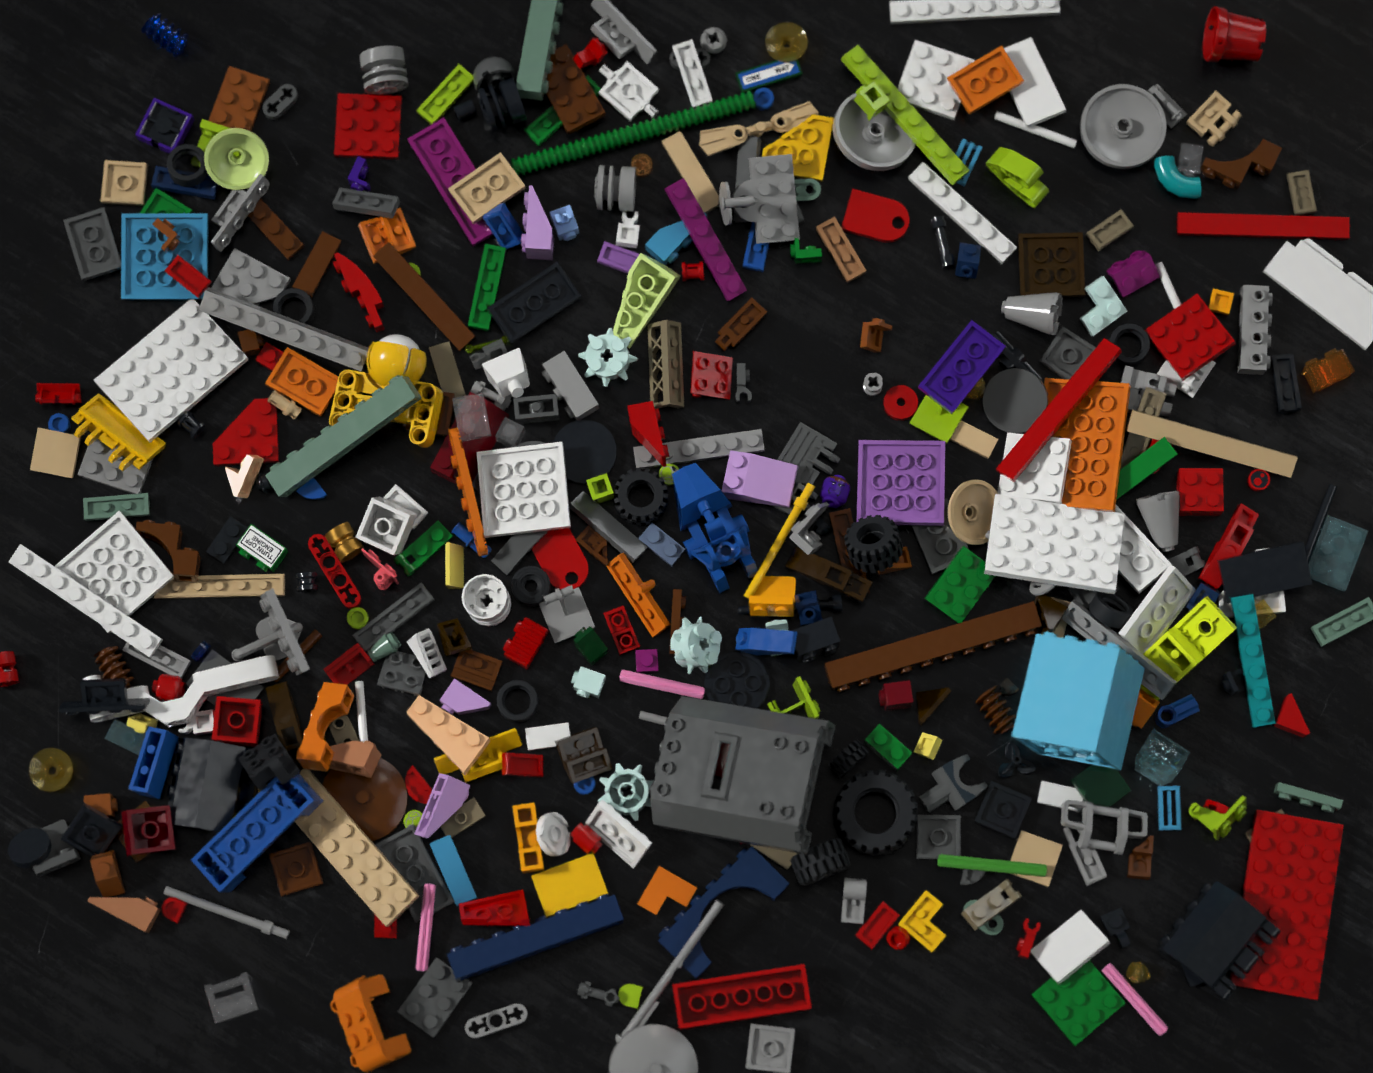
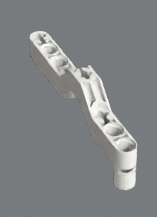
[83,655,279,727]

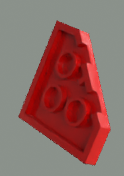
[213,398,279,466]

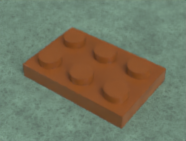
[208,66,270,131]

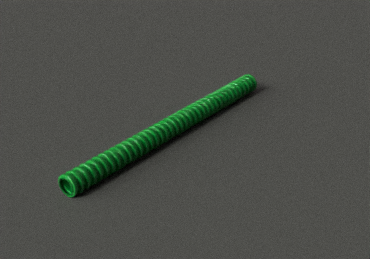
[510,90,756,176]

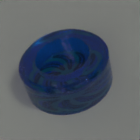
[191,640,211,662]

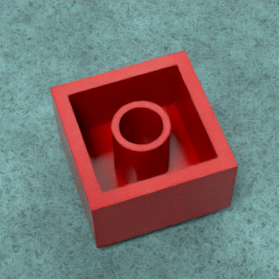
[1176,468,1224,516]
[212,696,263,747]

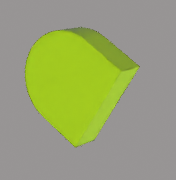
[618,984,643,1009]

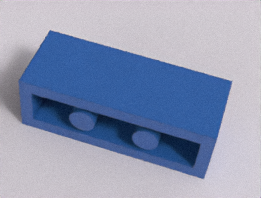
[129,726,179,799]

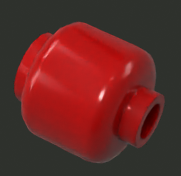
[152,674,185,702]

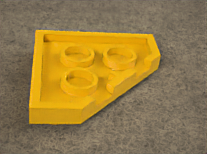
[762,114,834,182]

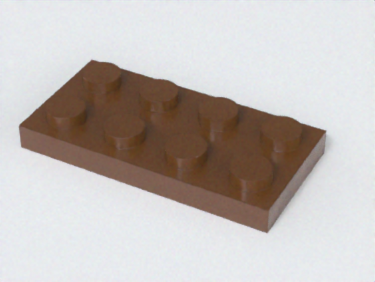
[545,44,606,135]

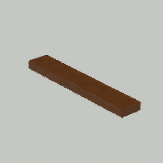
[373,242,476,351]

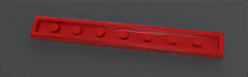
[1177,212,1349,240]
[996,338,1122,483]

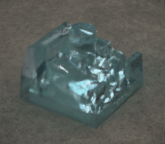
[1135,728,1190,786]

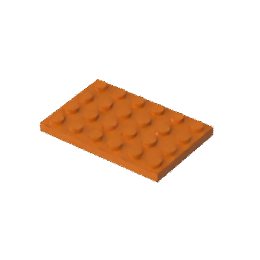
[1044,378,1131,512]

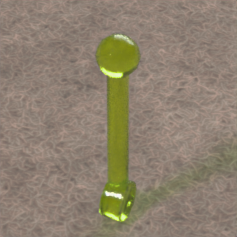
[465,336,509,354]

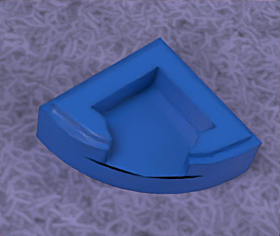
[296,478,327,500]

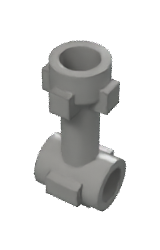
[471,380,512,411]

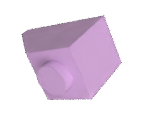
[440,679,492,715]

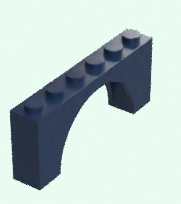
[658,846,790,979]

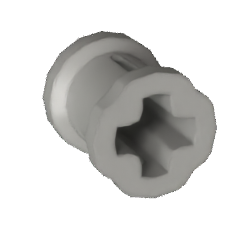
[863,373,883,396]

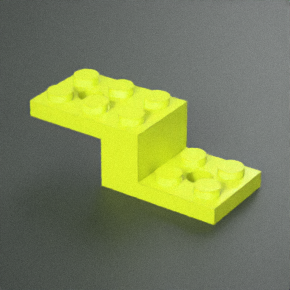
[1140,596,1237,701]

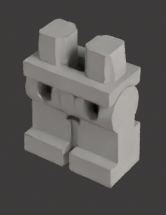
[1120,365,1177,416]

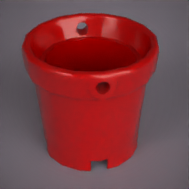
[1203,6,1266,62]

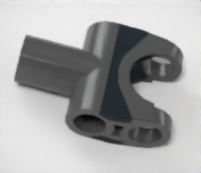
[918,754,988,813]

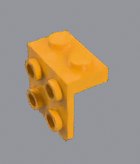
[749,576,796,617]

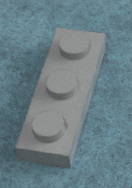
[123,642,191,679]

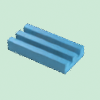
[956,139,982,186]
[1157,786,1182,831]

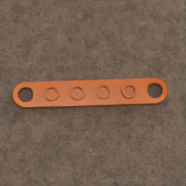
[448,428,488,557]

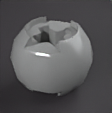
[700,27,727,54]

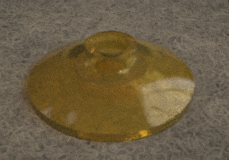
[765,22,808,62]
[29,748,73,792]

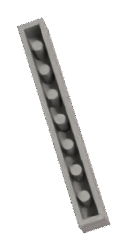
[199,288,369,371]

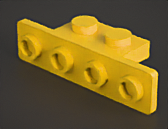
[434,728,522,782]

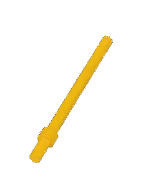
[744,483,815,599]

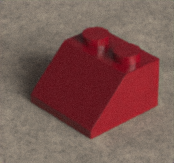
[121,805,175,856]

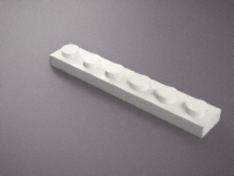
[908,162,1017,264]

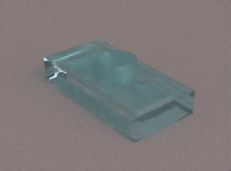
[105,719,145,756]

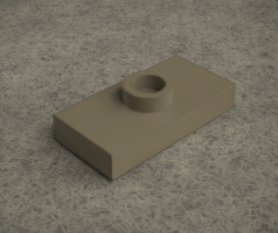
[1287,170,1317,216]
[1086,209,1134,252]
[440,798,486,838]

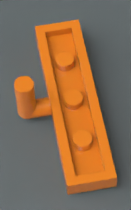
[606,553,671,637]

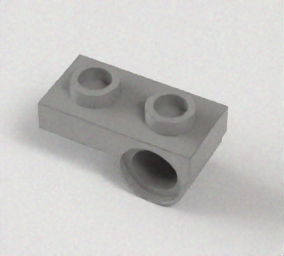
[841,878,867,924]

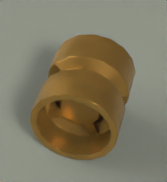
[325,522,364,563]

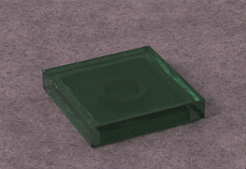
[1070,765,1131,816]

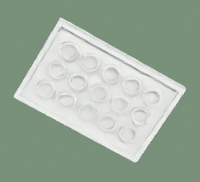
[94,299,248,443]
[984,494,1125,594]

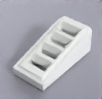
[407,628,447,678]

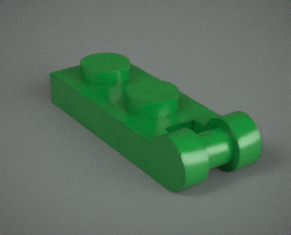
[393,520,453,577]

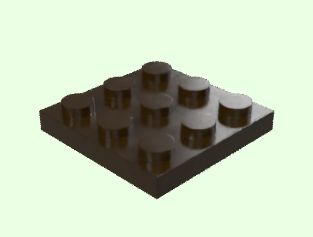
[1018,232,1085,297]

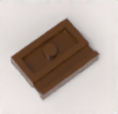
[451,650,503,692]

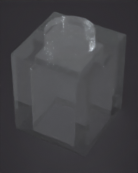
[495,417,526,448]

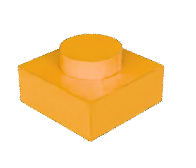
[1208,288,1234,316]

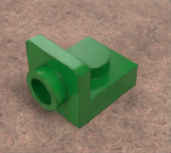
[790,238,822,264]

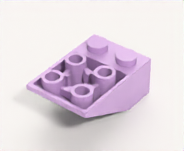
[521,185,554,260]

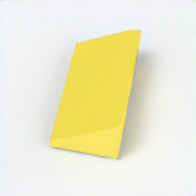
[445,542,464,589]

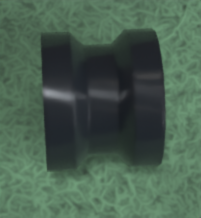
[296,572,318,593]

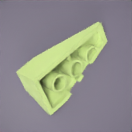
[613,253,681,348]

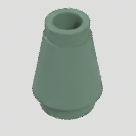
[367,632,401,662]

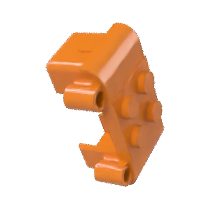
[331,974,411,1072]

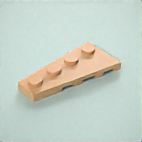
[406,695,490,775]

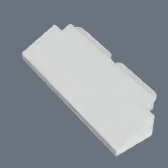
[1263,239,1373,350]

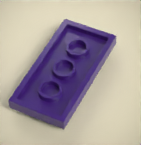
[918,320,1006,414]

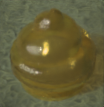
[1126,962,1150,984]

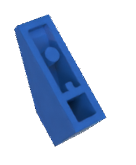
[735,628,798,655]

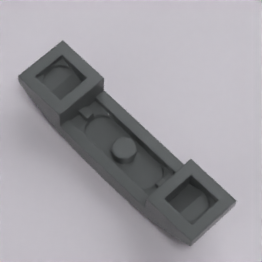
[491,530,549,576]

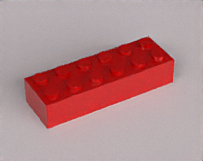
[672,964,811,1030]

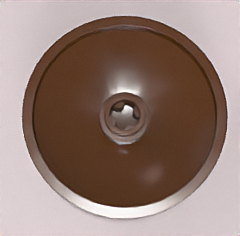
[322,758,408,842]

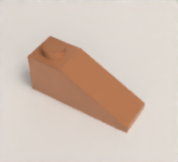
[329,741,381,778]
[88,897,161,933]

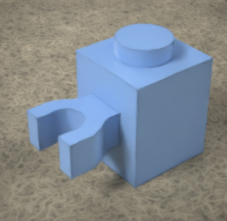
[550,205,579,241]

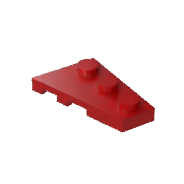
[459,889,530,926]

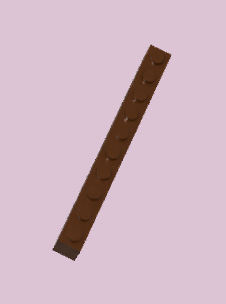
[824,601,1042,693]

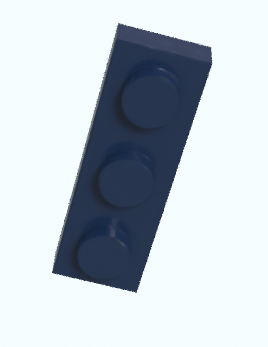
[151,166,218,200]

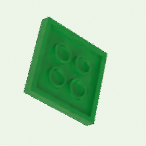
[1031,960,1125,1046]

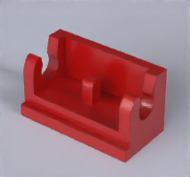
[323,643,374,685]

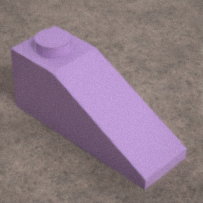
[414,773,470,838]

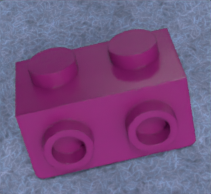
[1107,251,1160,297]

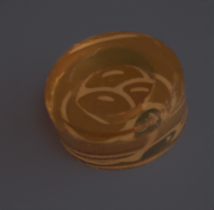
[631,154,652,176]

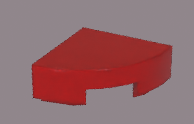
[1203,799,1229,815]

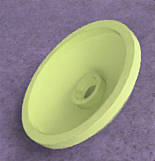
[204,128,269,190]

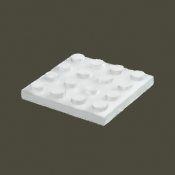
[477,442,571,538]
[55,511,174,633]

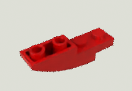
[333,253,384,332]
[1199,503,1259,589]

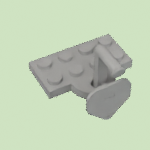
[718,154,800,244]
[232,589,310,675]

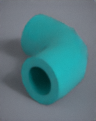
[1154,156,1201,199]

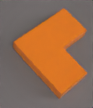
[637,866,697,915]

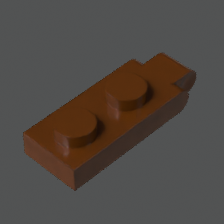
[715,298,767,351]

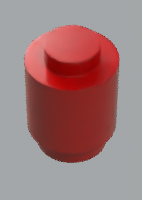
[570,822,603,854]

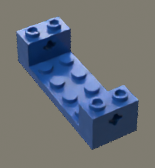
[191,774,323,892]

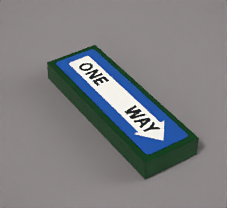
[735,54,802,94]

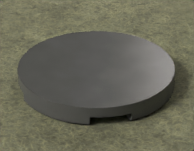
[983,368,1048,433]

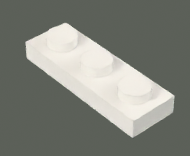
[672,39,712,107]

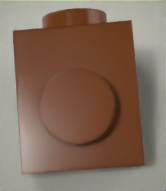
[152,218,180,253]
[860,318,892,353]

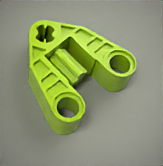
[986,147,1049,208]

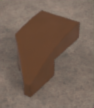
[575,525,608,566]
[1127,836,1154,880]

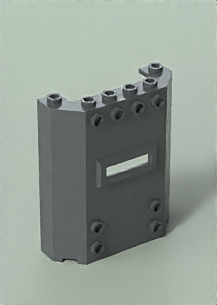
[650,696,836,855]

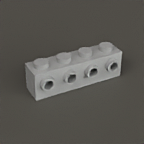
[1238,285,1273,375]

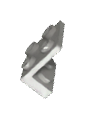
[789,502,830,555]

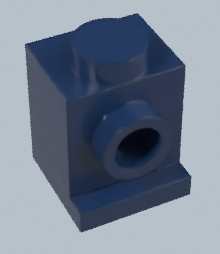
[795,590,822,625]

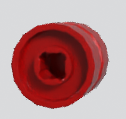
[0,651,19,687]

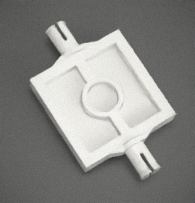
[599,62,659,121]

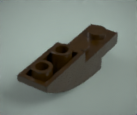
[785,547,873,602]
[266,681,304,770]

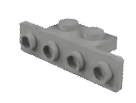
[591,0,656,64]
[211,174,270,252]

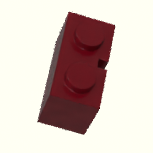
[879,680,913,711]

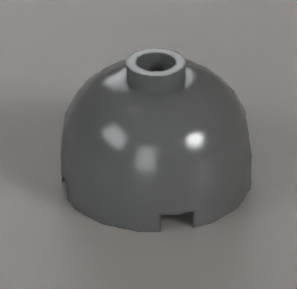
[473,57,517,96]

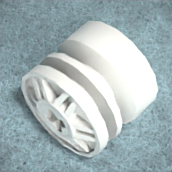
[461,574,512,626]

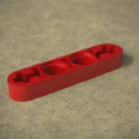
[308,534,362,609]

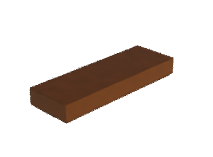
[292,231,342,298]

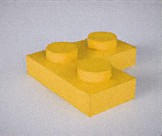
[898,890,946,953]

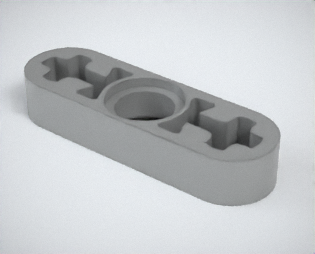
[465,1004,528,1038]

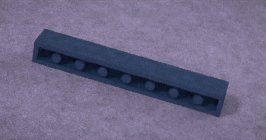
[447,894,624,982]

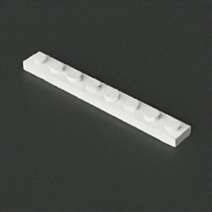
[889,0,1060,24]
[8,544,163,658]

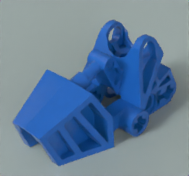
[672,463,758,593]

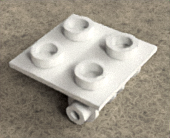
[1157,360,1216,398]

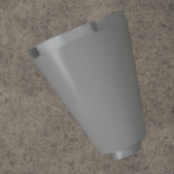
[1001,292,1062,335]
[1136,491,1180,552]

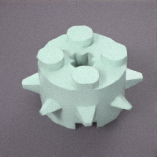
[578,328,637,387]
[670,617,722,674]
[598,763,654,821]

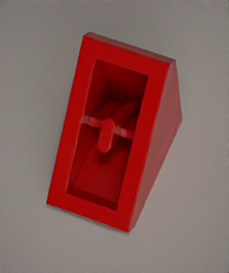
[1274,693,1310,737]

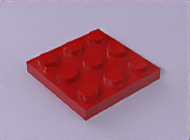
[334,93,402,159]
[1145,293,1236,381]

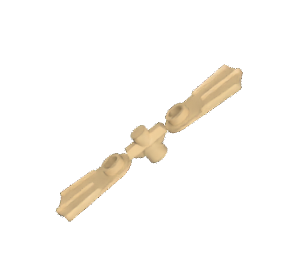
[699,101,819,156]

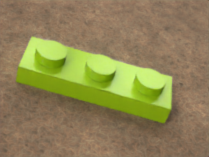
[417,64,474,125]

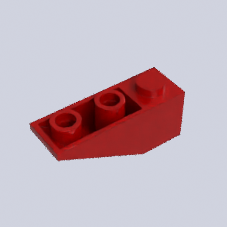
[627,401,669,467]

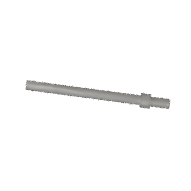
[164,886,290,939]

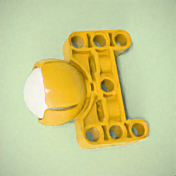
[329,334,443,448]

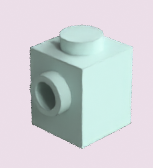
[571,667,606,698]

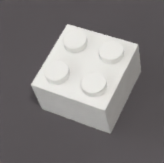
[355,496,417,555]

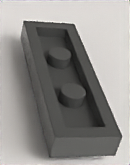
[332,188,400,218]

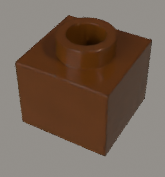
[238,329,264,357]

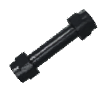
[931,216,955,268]

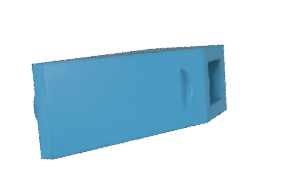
[645,213,707,265]

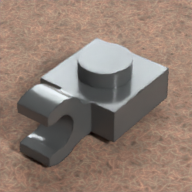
[469,339,508,370]
[735,363,752,402]

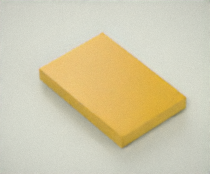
[531,853,608,917]

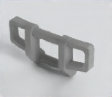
[1061,800,1148,855]

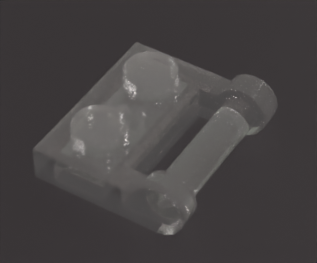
[204,972,259,1024]

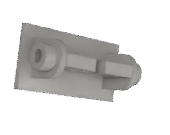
[1148,84,1187,128]

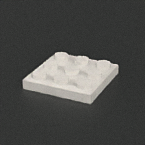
[898,40,975,120]
[997,433,1072,504]

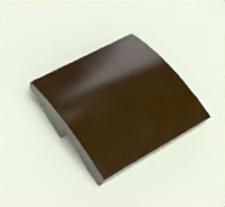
[555,727,612,783]

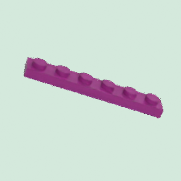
[664,178,747,301]

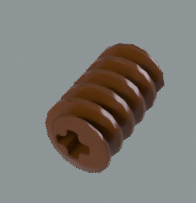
[93,646,134,689]
[975,686,1016,734]

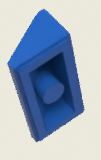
[483,203,524,249]

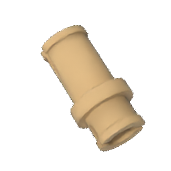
[267,390,302,419]

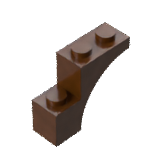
[1200,139,1282,189]
[136,520,201,583]

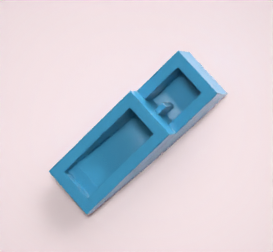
[429,835,477,906]

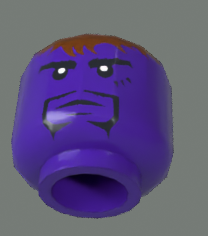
[819,475,851,508]

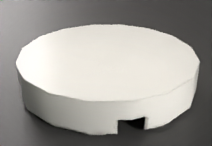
[536,812,571,856]

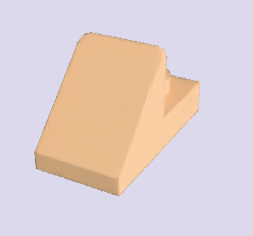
[225,454,264,498]

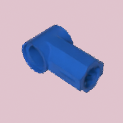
[1154,694,1200,728]

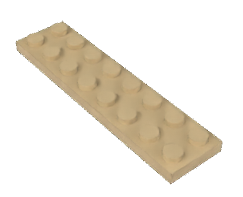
[295,769,419,927]

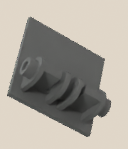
[377,651,430,696]

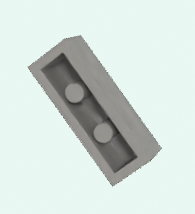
[541,351,599,421]

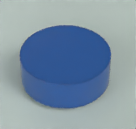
[753,88,774,110]
[48,413,71,433]
[574,776,596,795]

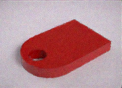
[841,189,909,243]
[531,528,589,590]

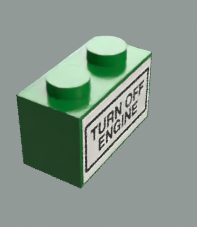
[236,524,289,573]
[864,724,912,772]

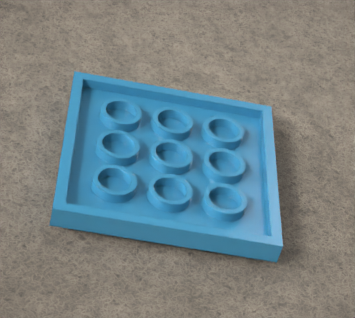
[121,213,208,300]

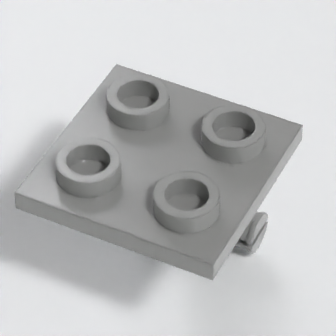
[539,585,595,644]

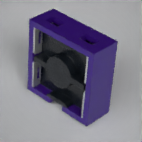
[135,98,194,154]

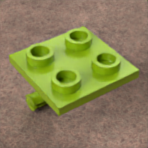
[910,395,969,444]
[767,677,820,719]
[1189,795,1247,840]

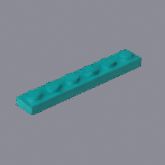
[1230,594,1276,727]

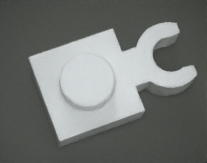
[616,211,640,248]
[178,709,215,736]

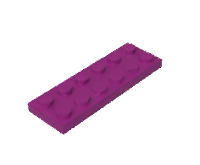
[407,118,494,247]

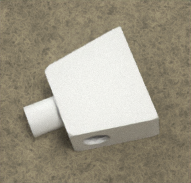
[482,348,530,398]

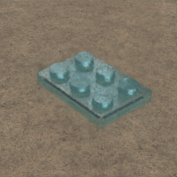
[1308,515,1368,592]

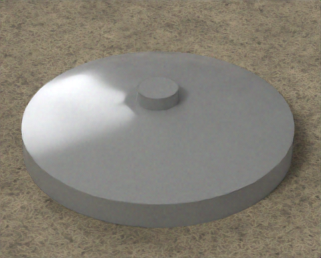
[1080,84,1166,169]
[833,93,915,171]
[609,1024,698,1073]

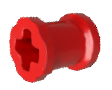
[682,261,704,281]

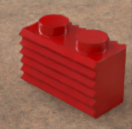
[503,617,549,670]

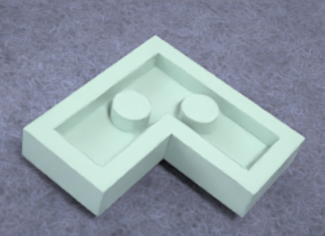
[1079,276,1127,336]

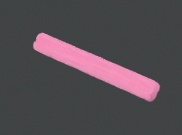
[619,670,705,699]
[416,883,436,971]
[1102,964,1168,1036]

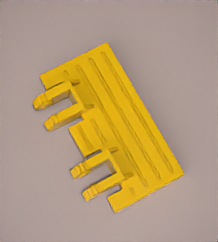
[71,393,166,471]

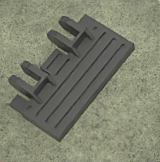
[772,422,840,515]

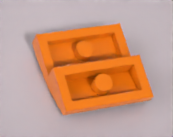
[358,208,416,264]

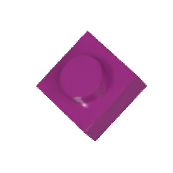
[635,649,658,673]

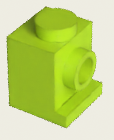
[854,81,890,121]
[586,473,614,504]

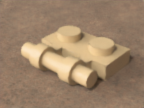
[1187,91,1242,146]

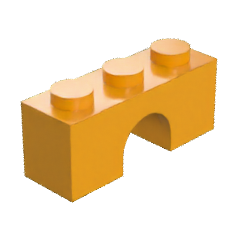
[513,803,544,873]

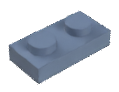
[638,522,686,567]

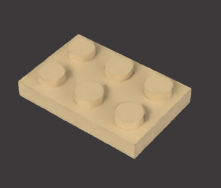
[448,152,526,224]

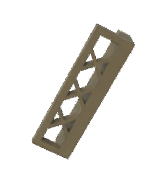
[648,320,684,409]

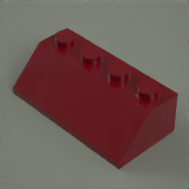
[430,392,510,485]

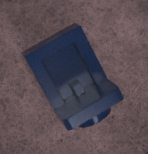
[955,243,981,278]
[1187,581,1221,612]

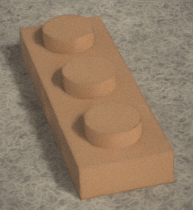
[816,217,866,283]

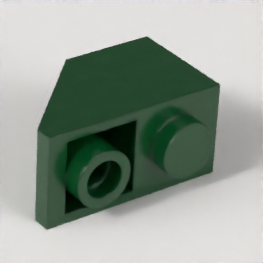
[574,626,608,666]

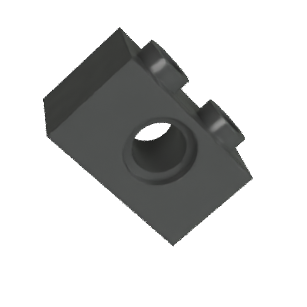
[513,394,559,425]

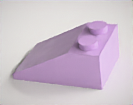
[722,450,798,508]

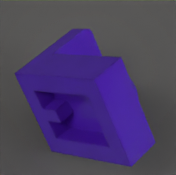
[348,156,370,192]

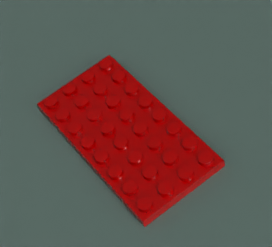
[1230,810,1344,1000]

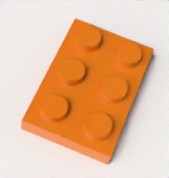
[947,45,1024,115]
[265,347,338,417]

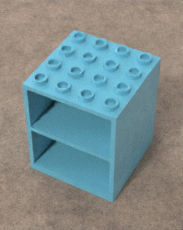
[1012,632,1145,770]

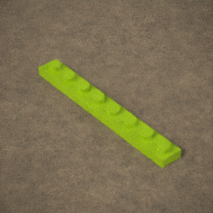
[841,45,970,186]

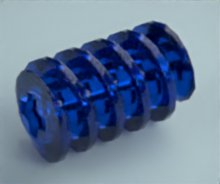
[141,13,188,58]

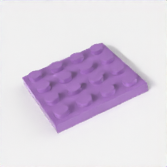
[857,440,945,526]

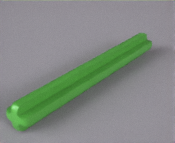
[937,854,1047,877]

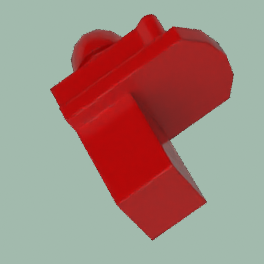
[573,38,608,69]

